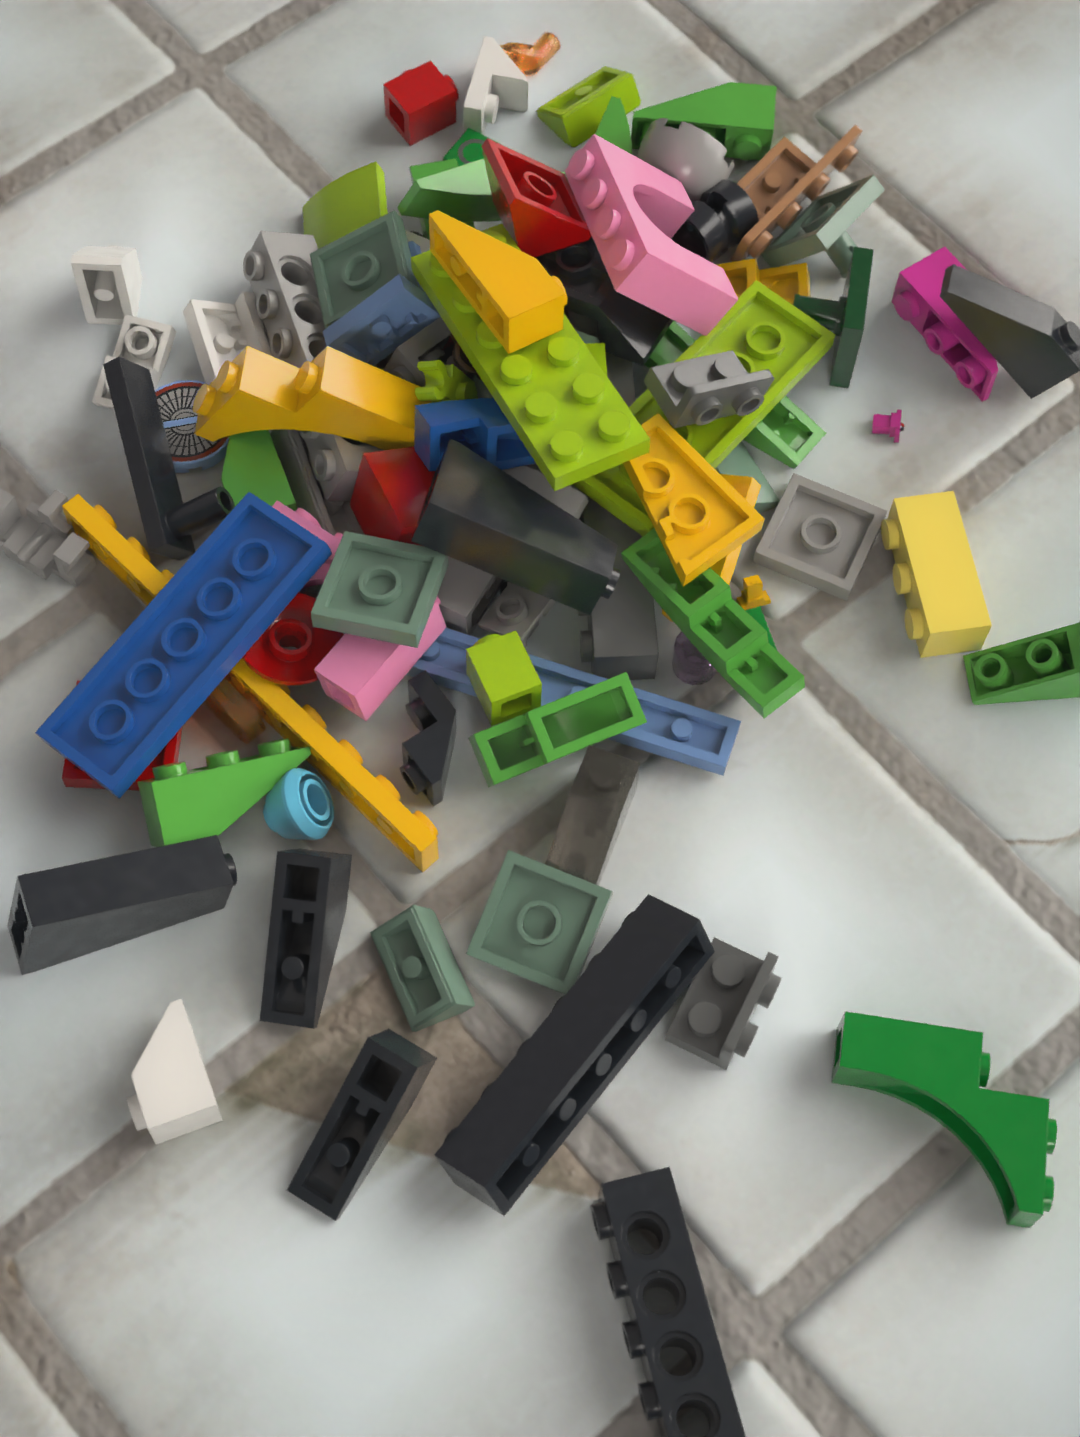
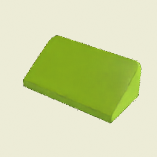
[536,66,641,147]

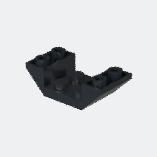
[534,236,673,366]

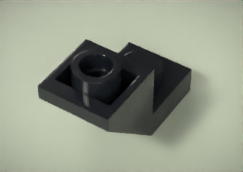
[400,670,456,807]

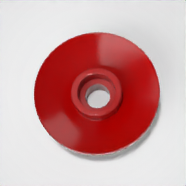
[242,593,344,685]

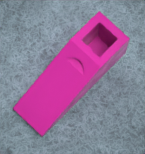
[891,246,999,402]

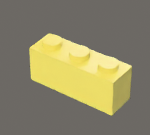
[881,491,992,658]

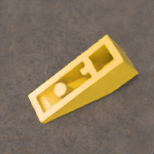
[429,210,567,354]

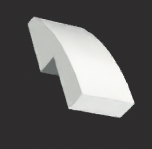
[92,314,177,410]

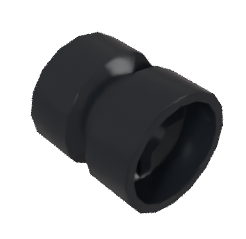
[671,179,759,263]

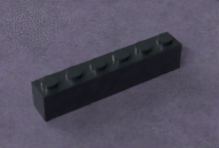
[434,894,715,1216]

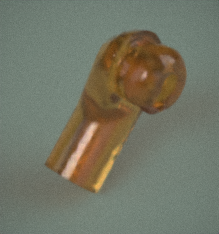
[499,32,561,76]

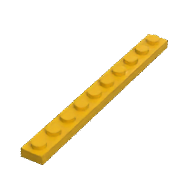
[62,494,439,873]

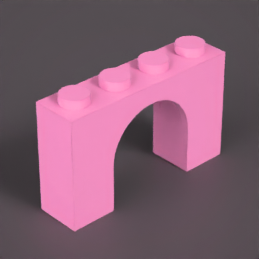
[564,134,738,336]
[272,500,446,721]

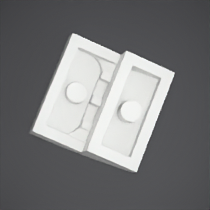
[183,291,273,385]

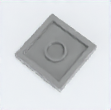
[753,473,887,601]

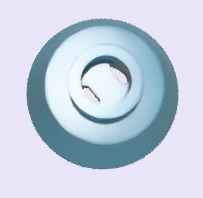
[263,768,334,840]

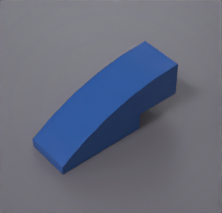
[414,398,536,472]

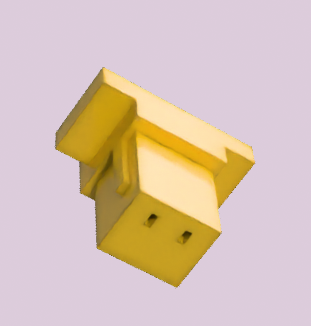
[736,574,771,610]

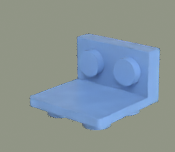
[322,241,441,366]

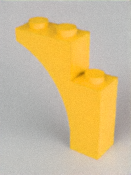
[193,346,431,450]

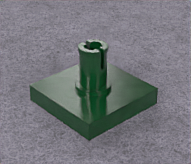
[793,247,874,388]

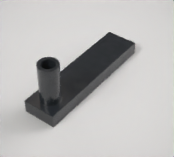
[103,356,235,561]

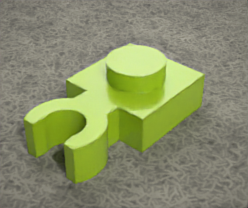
[415,360,478,403]

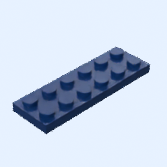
[35,492,332,799]

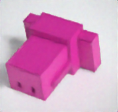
[872,409,905,443]

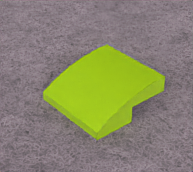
[302,161,388,249]

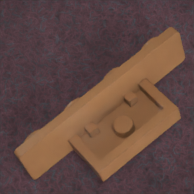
[730,125,862,262]

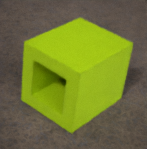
[466,630,542,726]

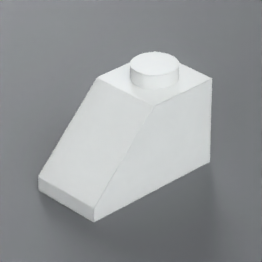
[71,245,143,325]
[126,999,223,1145]

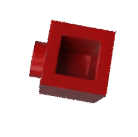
[383,60,459,146]

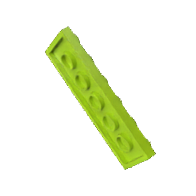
[411,223,650,492]
[572,280,836,536]

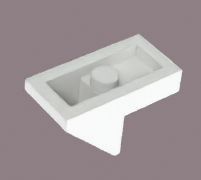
[463,36,529,135]

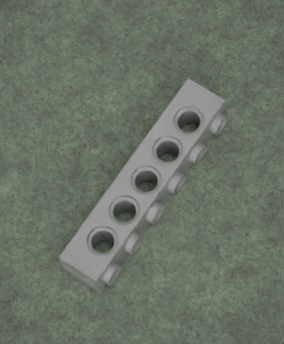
[243,231,383,501]

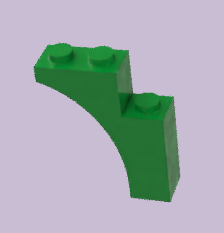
[831,1011,1057,1228]

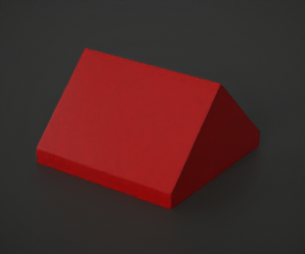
[482,138,592,257]
[350,446,435,547]

